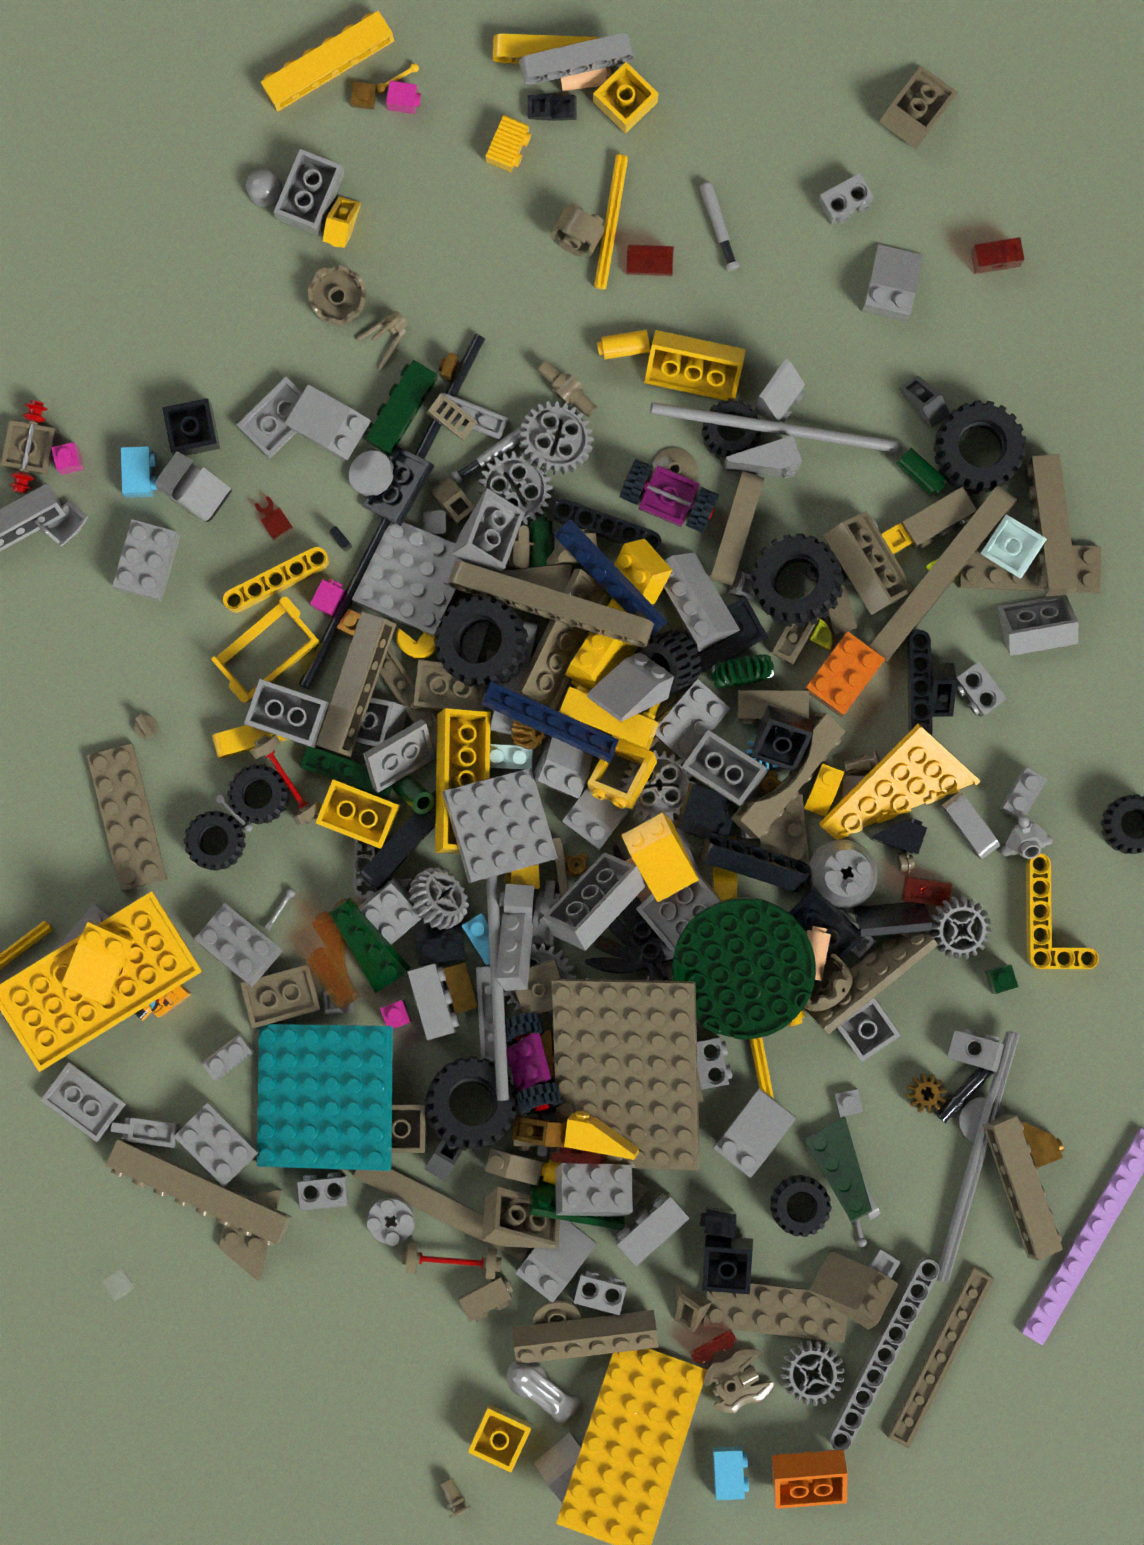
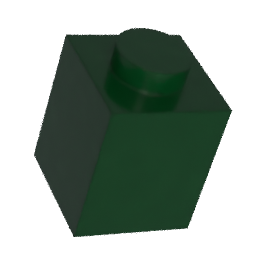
[985,964,1019,994]

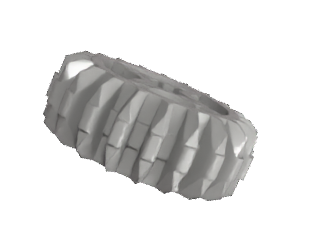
[408,867,469,930]
[928,896,992,960]
[780,1340,845,1406]

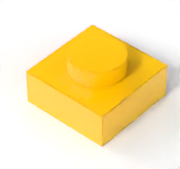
[881,523,913,554]

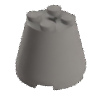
[807,839,878,910]

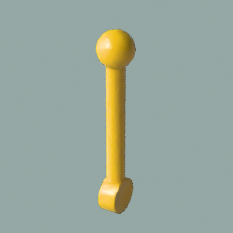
[376,63,419,93]

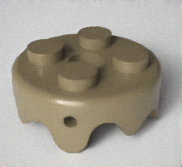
[308,265,367,326]
[804,954,853,1012]

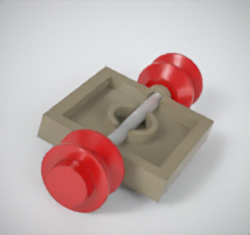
[1,400,57,494]

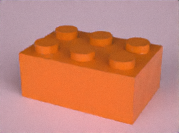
[804,631,885,717]
[772,1450,848,1509]

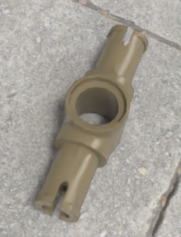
[537,360,597,417]

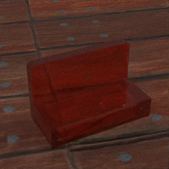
[626,245,674,276]

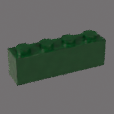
[365,360,438,456]

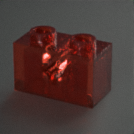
[971,237,1025,274]

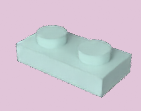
[490,744,534,770]

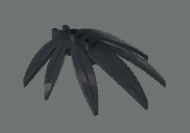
[585,844,674,981]

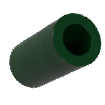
[895,447,946,496]
[529,516,554,568]
[393,775,434,814]

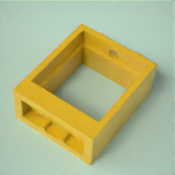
[587,736,657,810]

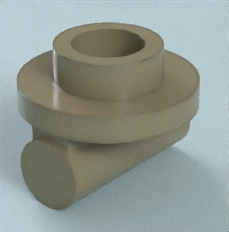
[134,714,158,739]

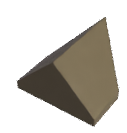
[674,1276,712,1333]

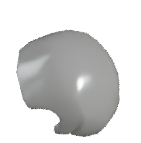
[246,169,282,207]

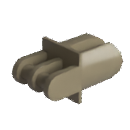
[506,525,534,570]

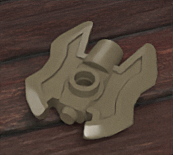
[704,1349,775,1414]

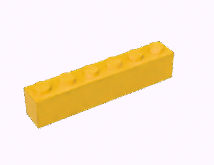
[261,10,394,112]

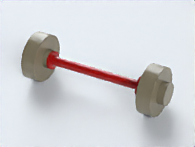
[250,735,322,825]
[402,1242,501,1280]

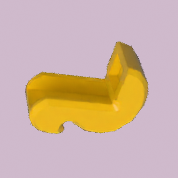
[395,625,442,660]

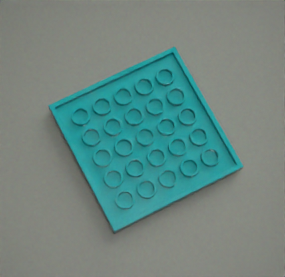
[257,1024,393,1171]

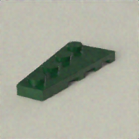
[330,898,411,993]
[804,1117,872,1223]
[530,1176,625,1230]

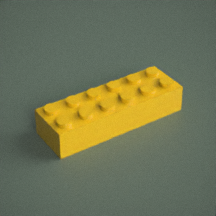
[435,708,491,854]

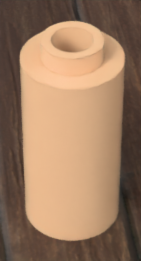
[560,67,612,91]
[807,926,831,981]

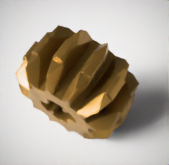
[511,719,545,749]
[906,1073,947,1113]

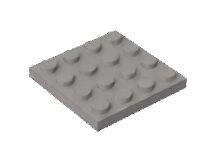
[352,522,464,637]
[442,768,558,883]

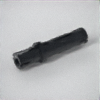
[935,1067,994,1124]

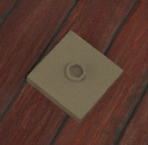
[515,959,562,1015]

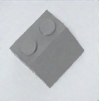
[533,1432,581,1502]

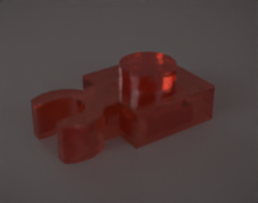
[255,496,293,540]

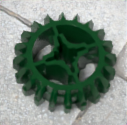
[711,654,774,689]

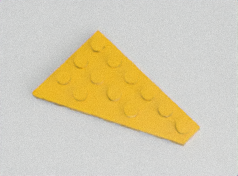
[819,723,980,840]

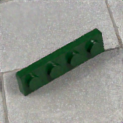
[300,746,393,798]

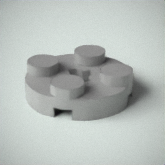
[367,1197,415,1246]

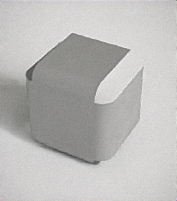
[155,452,232,522]

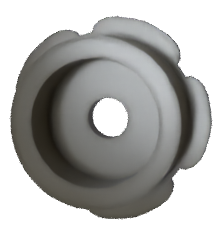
[896,851,915,874]

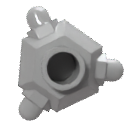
[1001,815,1053,859]

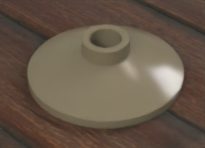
[651,448,698,481]
[533,1301,581,1325]

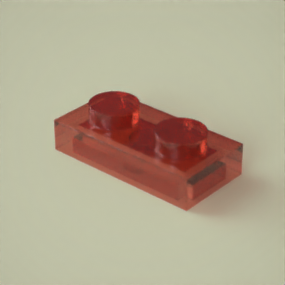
[901,876,952,906]
[552,1147,604,1165]
[690,1329,737,1364]

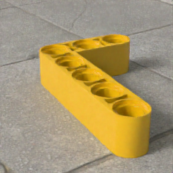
[1026,853,1099,969]

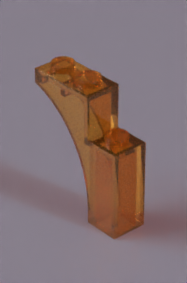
[307,897,361,1010]

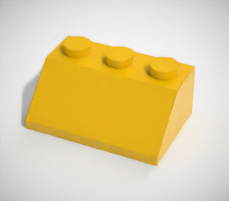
[316,780,400,849]

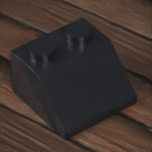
[751,705,813,772]
[675,783,738,840]
[415,918,467,965]
[702,1235,753,1294]

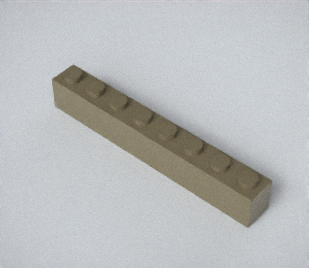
[106,1139,292,1246]

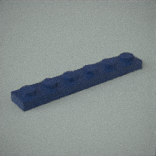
[554,519,668,638]
[481,681,619,763]

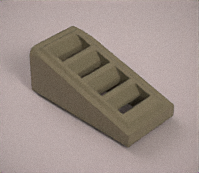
[426,393,477,441]

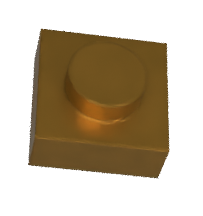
[351,82,377,110]
[439,352,458,382]
[336,609,361,638]

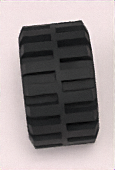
[702,398,761,461]
[639,630,701,694]
[228,764,289,824]
[1101,794,1144,854]
[184,811,246,871]
[770,1175,832,1237]

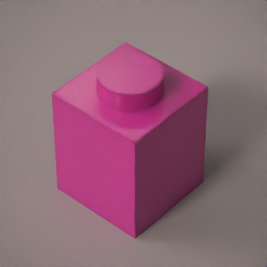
[386,81,422,114]
[51,442,84,475]
[310,579,345,617]
[380,1000,412,1029]

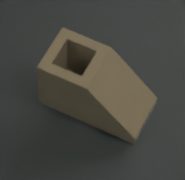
[430,476,475,527]

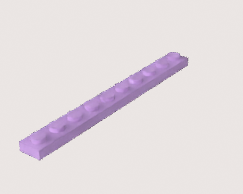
[1021,1128,1144,1345]

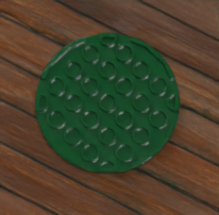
[672,897,816,1039]

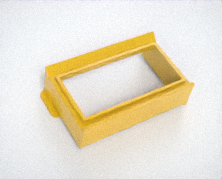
[211,597,320,703]

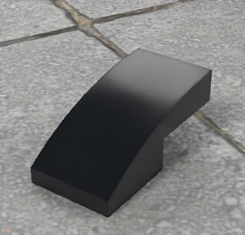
[528,93,577,121]

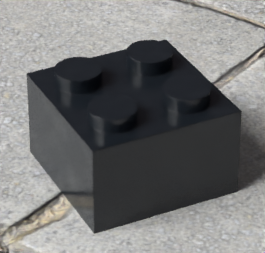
[162,398,220,456]

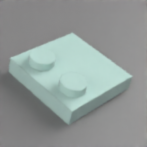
[980,514,1047,579]

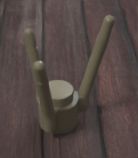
[356,311,408,370]

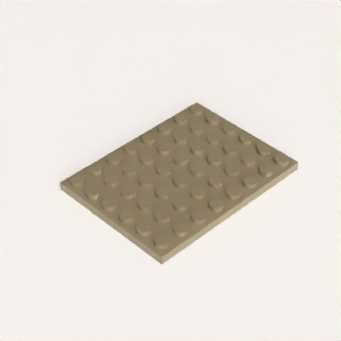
[552,978,700,1170]

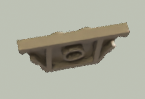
[219,1189,282,1280]

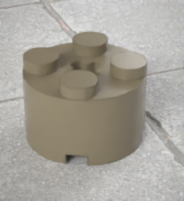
[551,203,604,257]

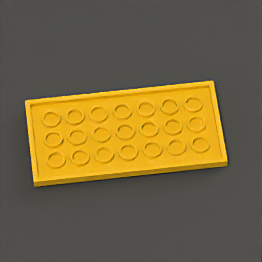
[0,891,203,1072]
[555,1349,707,1545]

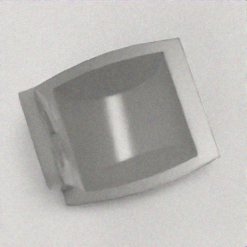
[34,500,88,546]

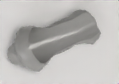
[507,1361,581,1424]

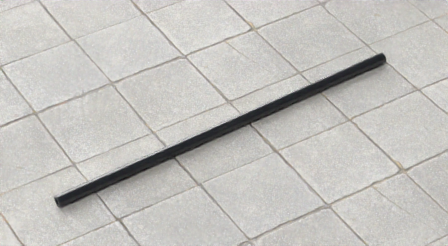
[299,334,485,689]

